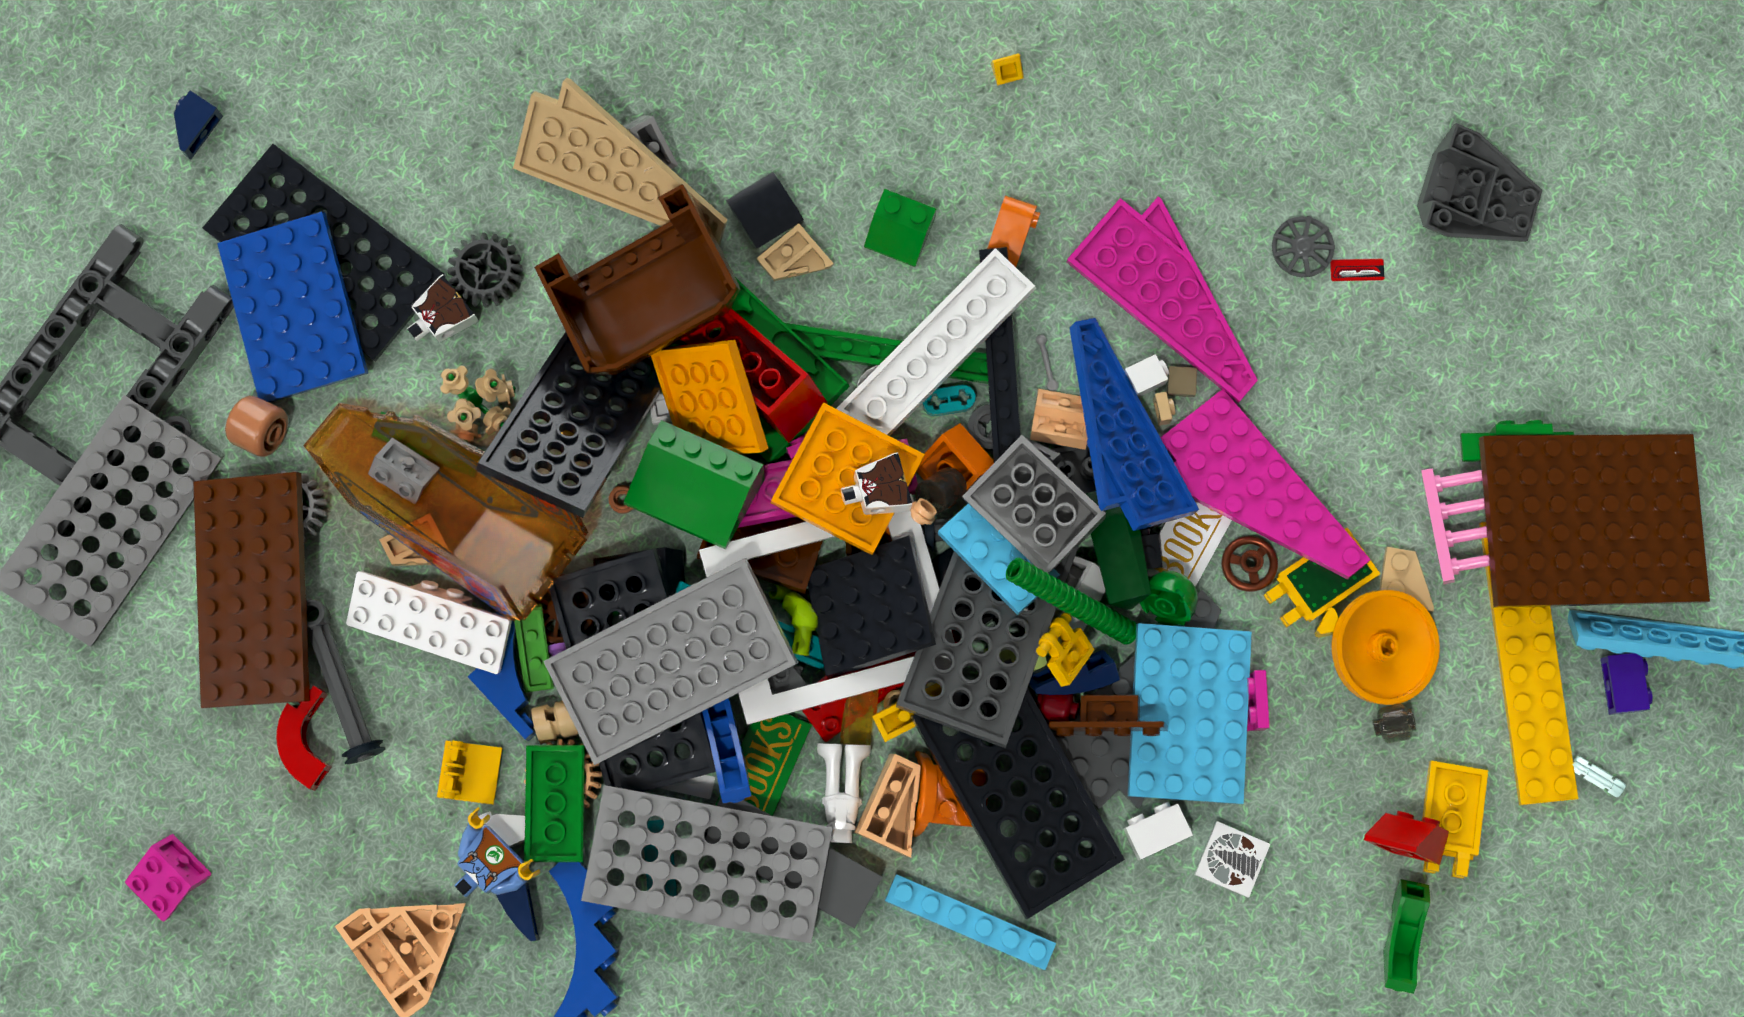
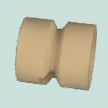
[531,700,579,744]

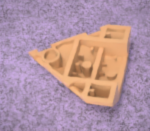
[335,903,466,1017]

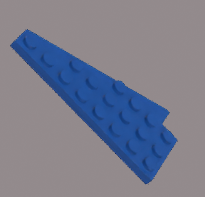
[1069,318,1199,531]

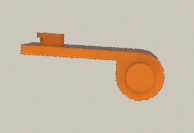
[987,195,1041,267]

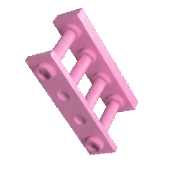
[1421,468,1490,584]

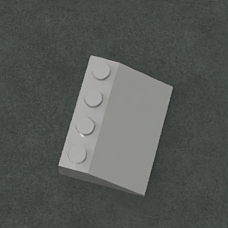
[962,435,1106,573]

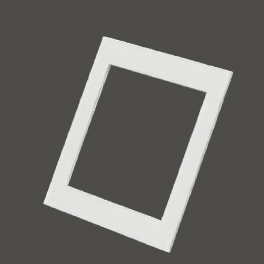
[699,494,955,725]

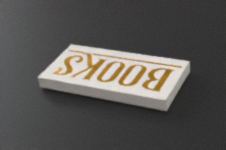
[1147,501,1232,587]

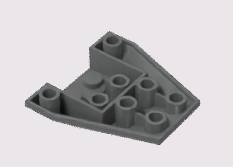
[1417,123,1542,242]

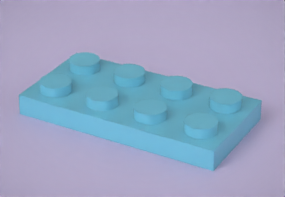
[938,503,1060,615]

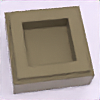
[1167,366,1197,397]

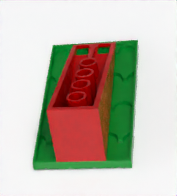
[667,277,850,464]

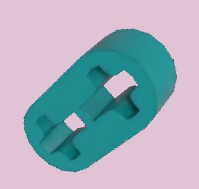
[923,385,976,416]

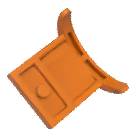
[912,751,988,837]

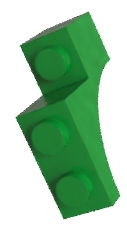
[1383,879,1430,994]

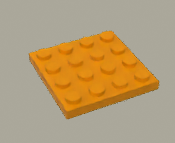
[651,340,769,454]
[770,402,925,555]

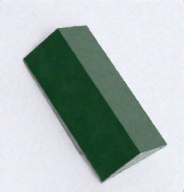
[1086,491,1151,610]

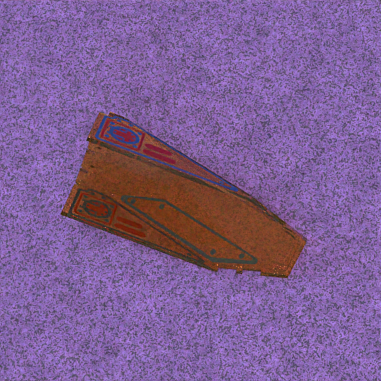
[303,403,589,621]

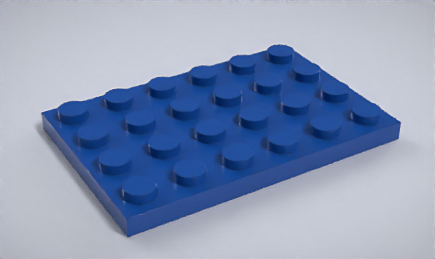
[217,212,369,403]

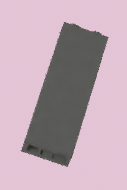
[705,799,882,929]

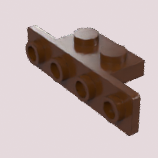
[1049,695,1168,736]

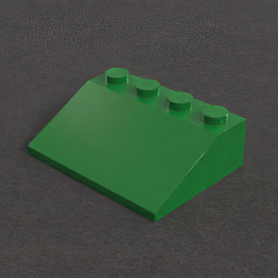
[624,420,765,550]

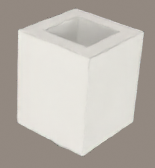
[1124,354,1169,397]

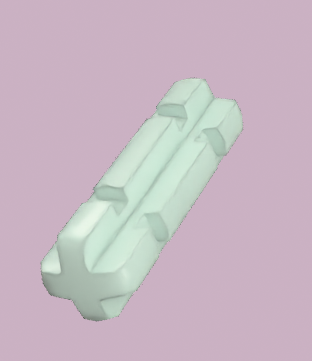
[1572,756,1626,797]

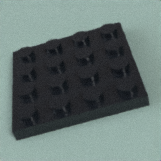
[808,536,936,679]

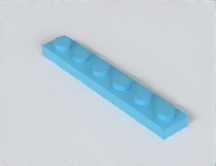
[885,874,1056,970]

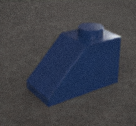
[174,90,223,160]

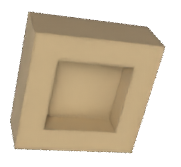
[1153,392,1175,426]

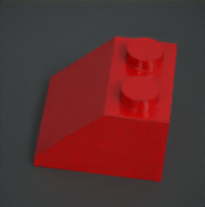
[1364,811,1449,865]

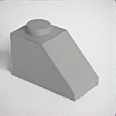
[624,115,678,169]

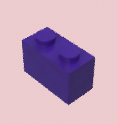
[1600,653,1653,715]

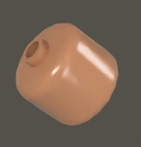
[225,395,288,457]

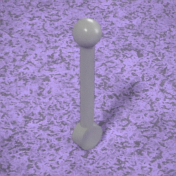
[1036,335,1058,391]

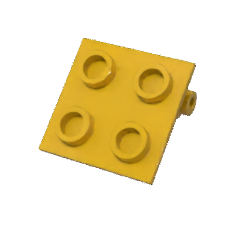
[437,740,502,805]

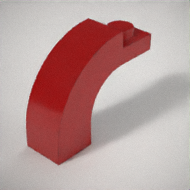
[276,685,332,791]

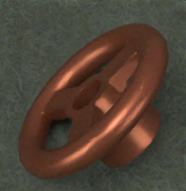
[1221,536,1278,592]

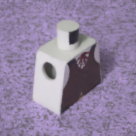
[407,274,479,342]
[841,452,912,515]

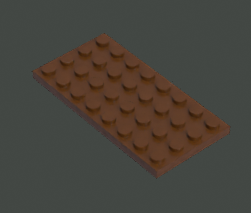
[193,472,310,708]

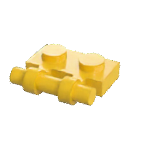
[1036,613,1095,687]

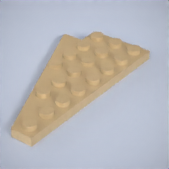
[513,78,727,245]

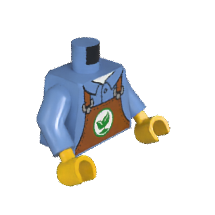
[454,807,540,897]

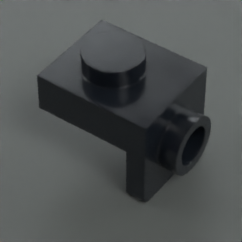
[1140,528,1163,569]

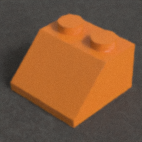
[916,423,994,508]

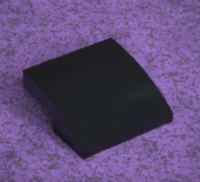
[726,172,804,249]

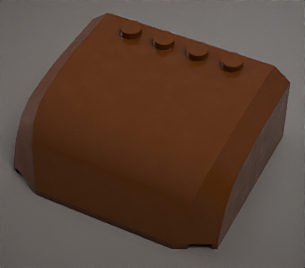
[534,184,741,375]

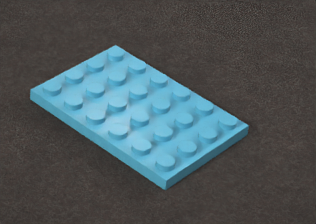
[1127,623,1252,804]

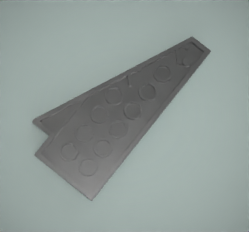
[1053,590,1221,809]

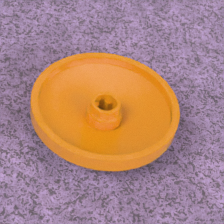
[1332,590,1440,705]

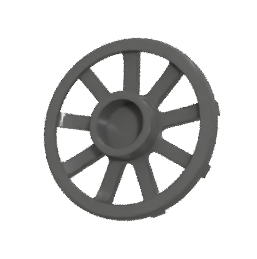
[1272,216,1335,278]

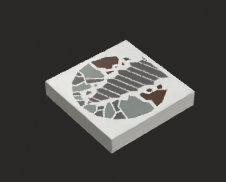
[1194,821,1270,898]

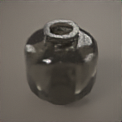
[1372,703,1417,744]

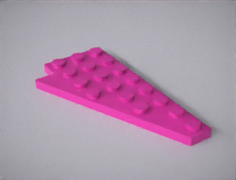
[1066,196,1258,403]
[1160,389,1371,579]

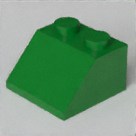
[864,189,936,267]

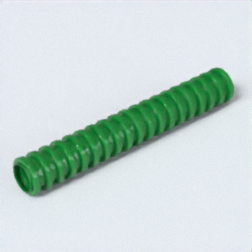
[1006,558,1137,645]

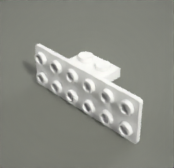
[346,571,512,674]

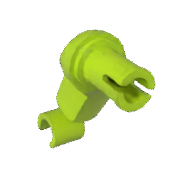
[769,584,818,656]

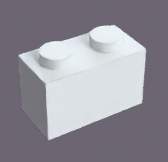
[1123,801,1193,860]

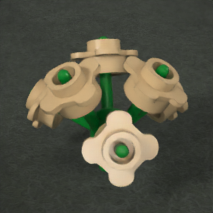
[440,366,516,444]

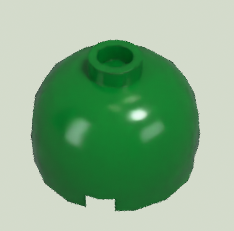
[1140,571,1198,626]

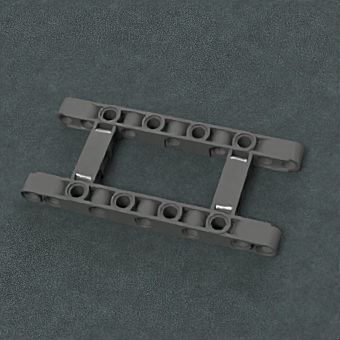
[0,224,234,550]

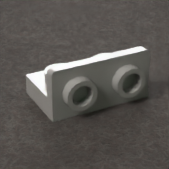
[368,438,440,504]

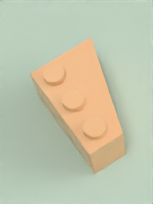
[854,754,921,858]

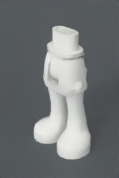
[817,743,871,843]

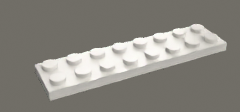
[836,248,1036,436]

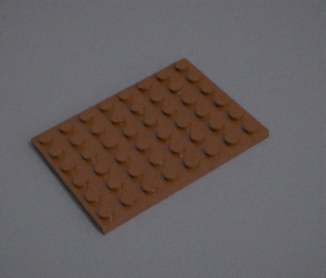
[1479,434,1710,608]

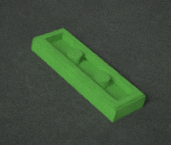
[513,604,554,693]

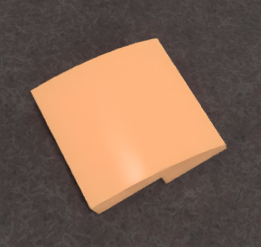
[1030,389,1088,450]

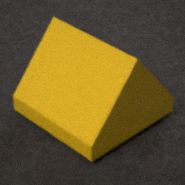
[991,53,1024,86]
[1314,607,1339,638]

